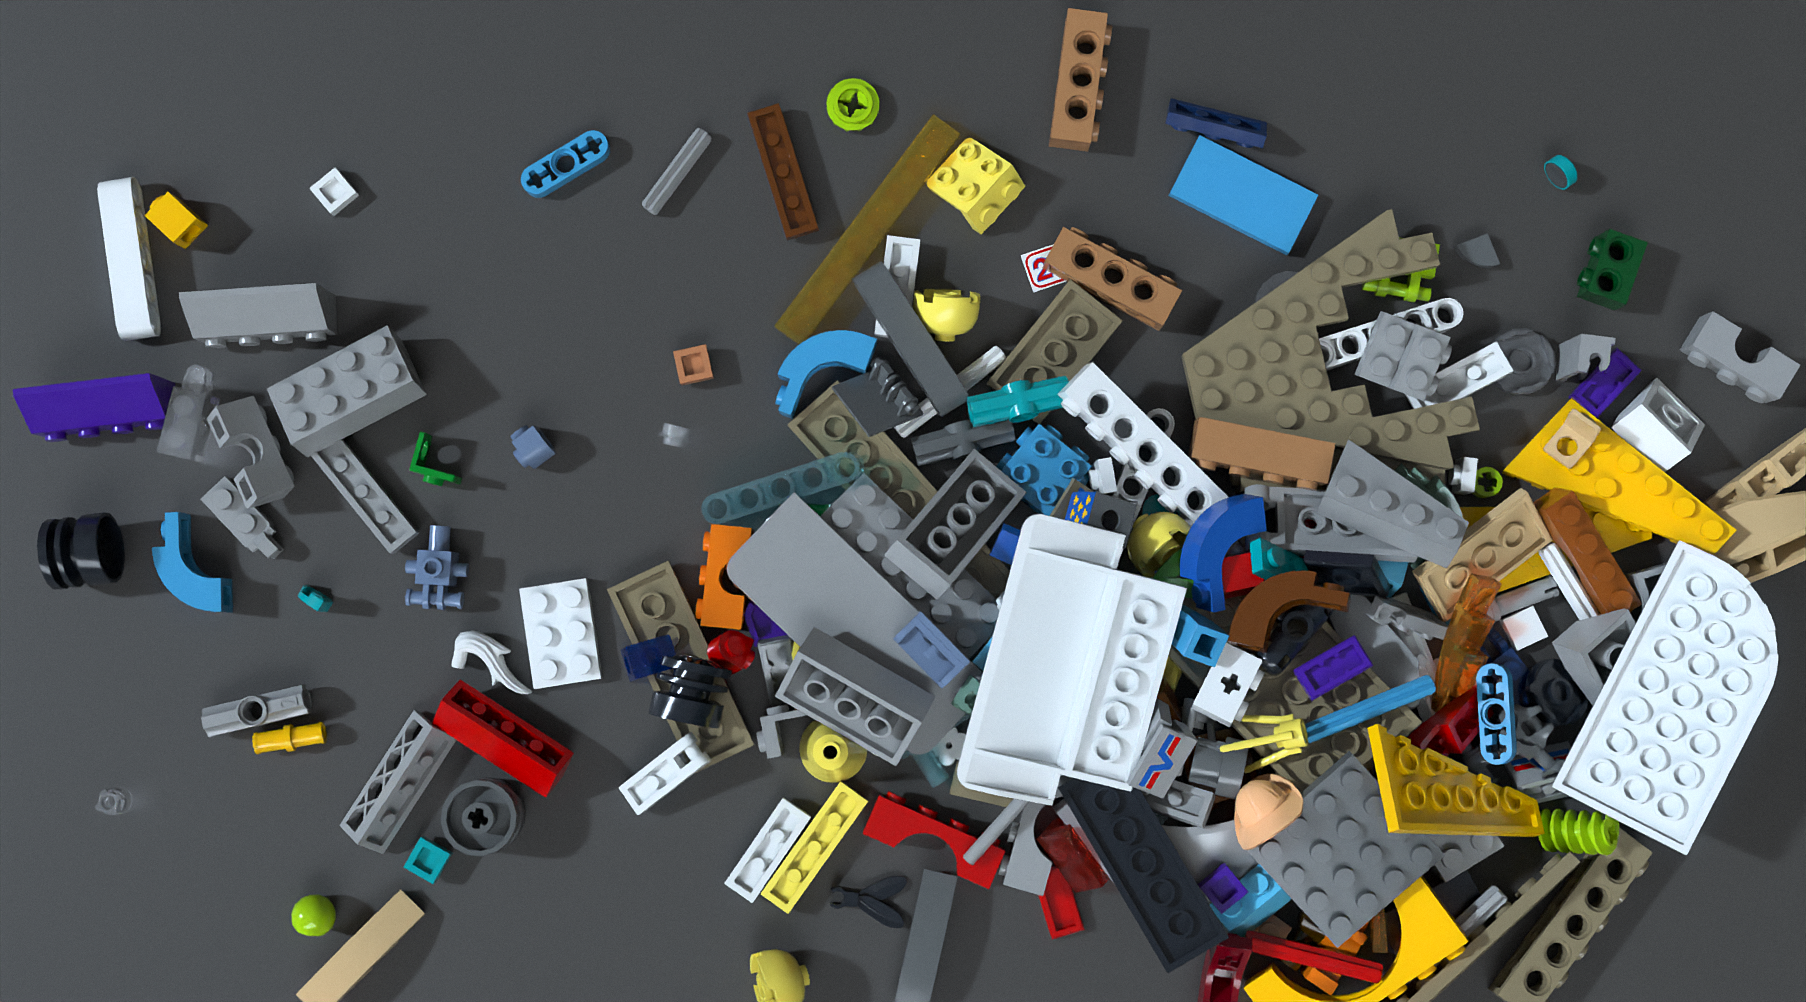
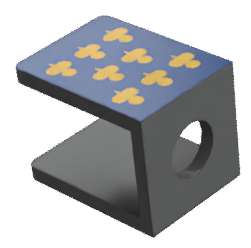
[1065,492,1137,548]

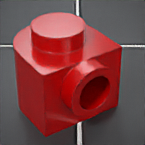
[707,630,755,675]

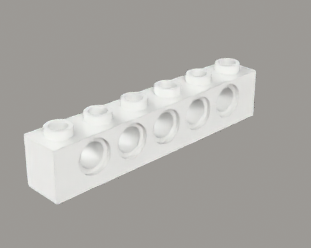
[1058,362,1229,527]

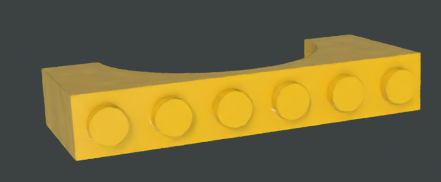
[1243,876,1468,1002]

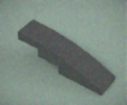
[894,869,958,1002]

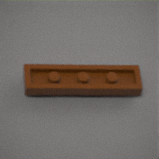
[747,103,819,241]

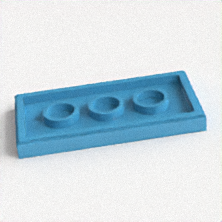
[1168,135,1318,255]

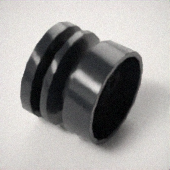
[37,512,125,590]
[648,654,732,728]

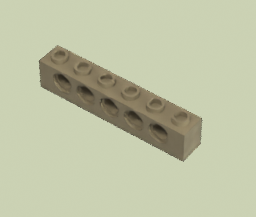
[1488,828,1653,1002]

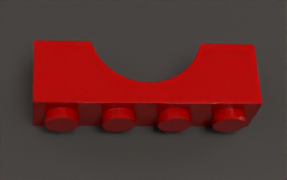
[862,791,1005,889]

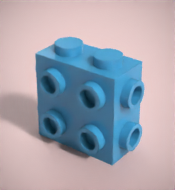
[996,424,1092,516]

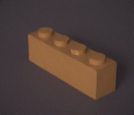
[1188,417,1335,491]

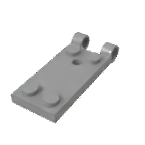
[1244,484,1418,563]

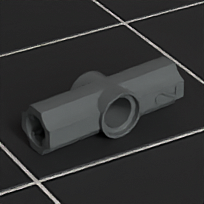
[911,419,1016,467]

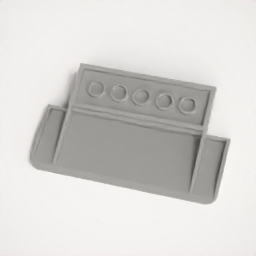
[727,473,999,755]

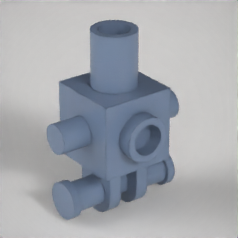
[405,525,469,610]

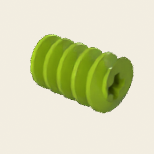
[1539,808,1619,856]

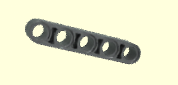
[852,261,969,417]

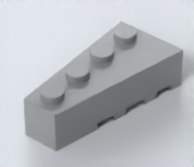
[1316,439,1469,568]

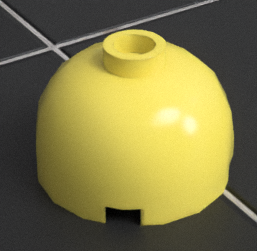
[913,289,980,342]
[1127,512,1191,577]
[750,949,810,1002]

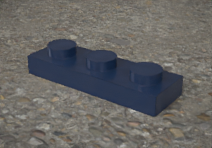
[1165,98,1267,148]

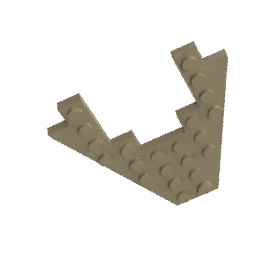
[1181,209,1480,470]

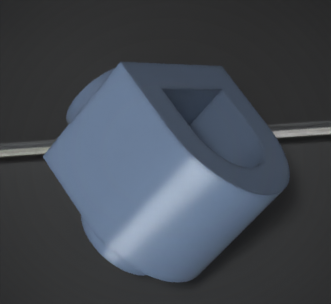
[510,425,556,469]

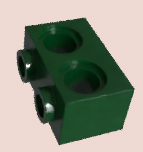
[1577,229,1648,311]

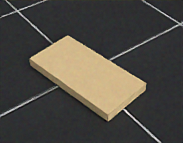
[1412,488,1552,623]

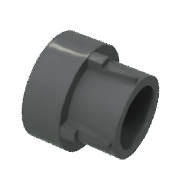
[1189,736,1249,800]

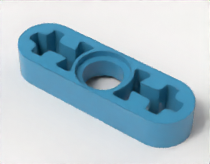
[521,130,610,198]
[1476,663,1517,765]

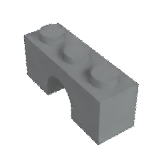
[1680,311,1800,403]
[206,396,295,509]

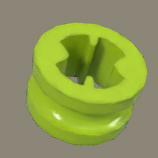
[1472,467,1503,498]

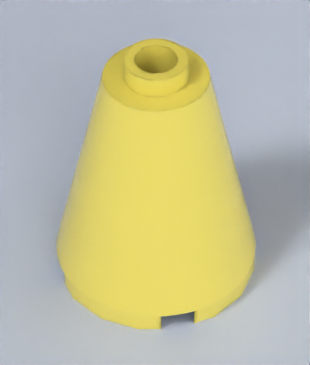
[800,720,867,783]

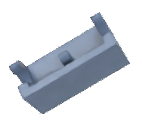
[893,611,970,689]

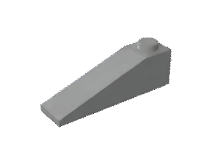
[1552,608,1636,705]

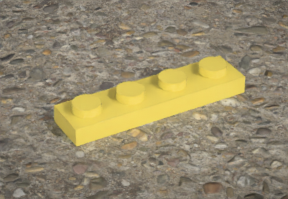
[761,781,868,914]

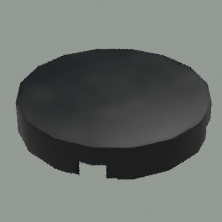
[1525,658,1588,727]

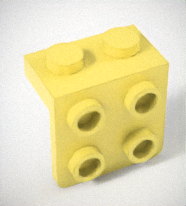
[927,138,1026,234]

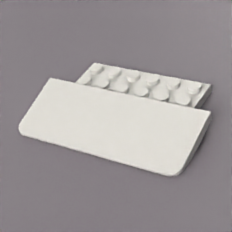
[957,514,1187,806]

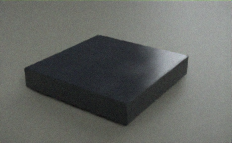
[1303,550,1390,597]

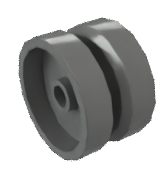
[441,777,526,857]

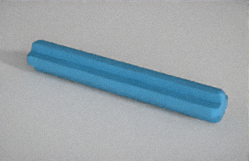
[1305,675,1436,743]

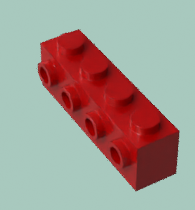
[432,679,574,798]

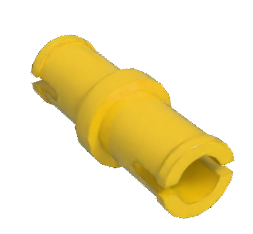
[252,722,327,754]

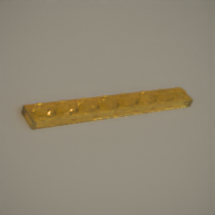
[774,114,960,345]

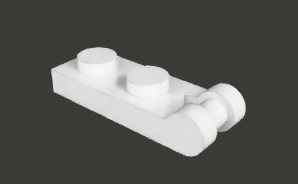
[619,732,711,815]

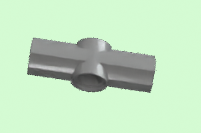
[201,684,312,737]

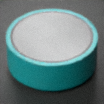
[1544,155,1577,190]

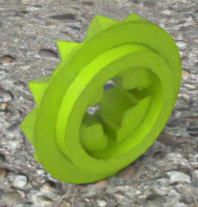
[826,78,879,132]

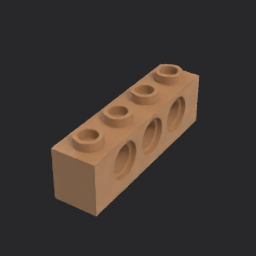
[1049,8,1112,152]
[1042,227,1182,331]

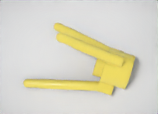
[1220,714,1308,773]

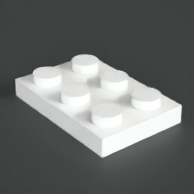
[519,578,603,689]

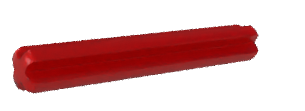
[1245,930,1383,984]

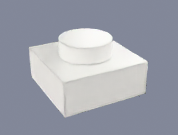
[1448,457,1478,495]

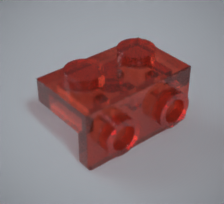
[1037,818,1110,893]

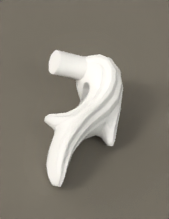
[451,630,532,694]

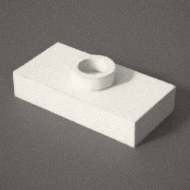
[1088,457,1117,496]

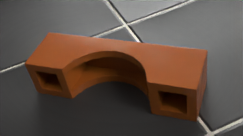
[1533,487,1642,615]

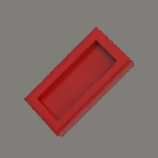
[1038,862,1085,939]

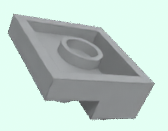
[1354,311,1452,401]

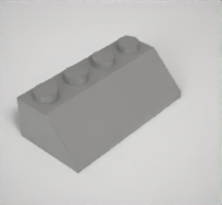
[179,283,338,348]
[775,627,936,766]

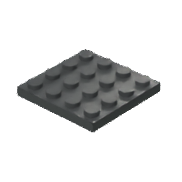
[1247,751,1445,948]

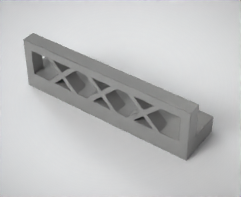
[339,710,456,854]

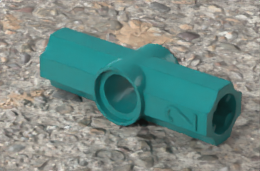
[967,376,1069,427]

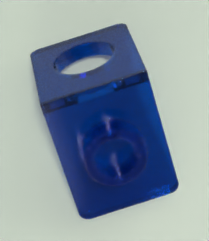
[621,635,676,682]

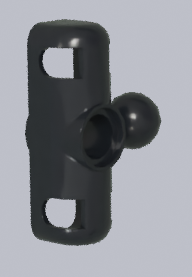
[1254,582,1335,676]

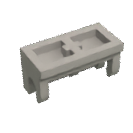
[1555,334,1616,382]

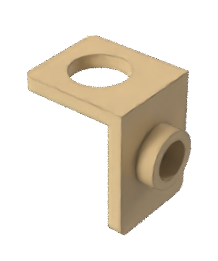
[1543,408,1601,469]

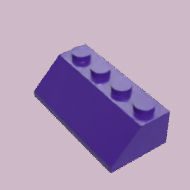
[13,373,179,442]

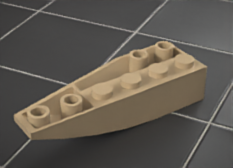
[1713,491,1806,583]

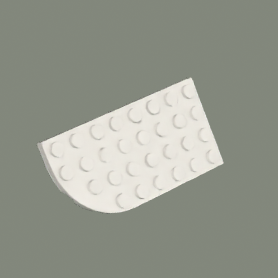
[1552,540,1778,855]

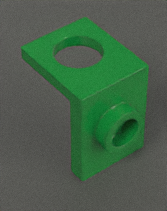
[409,431,462,486]

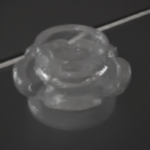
[658,423,691,448]

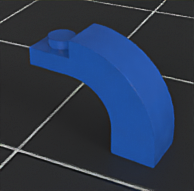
[1180,494,1267,613]

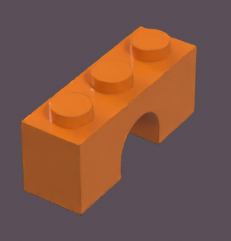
[696,524,754,630]

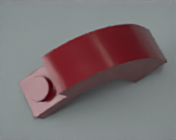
[1198,933,1252,1002]

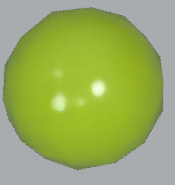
[291,894,336,936]

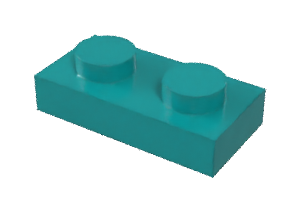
[1250,538,1308,580]

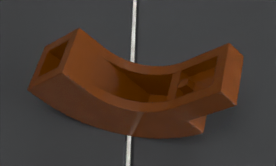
[1228,571,1351,653]

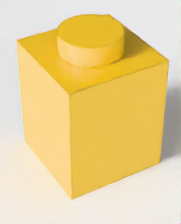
[144,192,208,249]

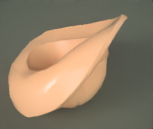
[1234,773,1304,850]

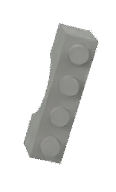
[998,775,1073,896]

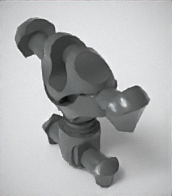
[1461,677,1565,784]

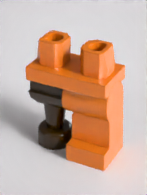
[1279,910,1369,996]

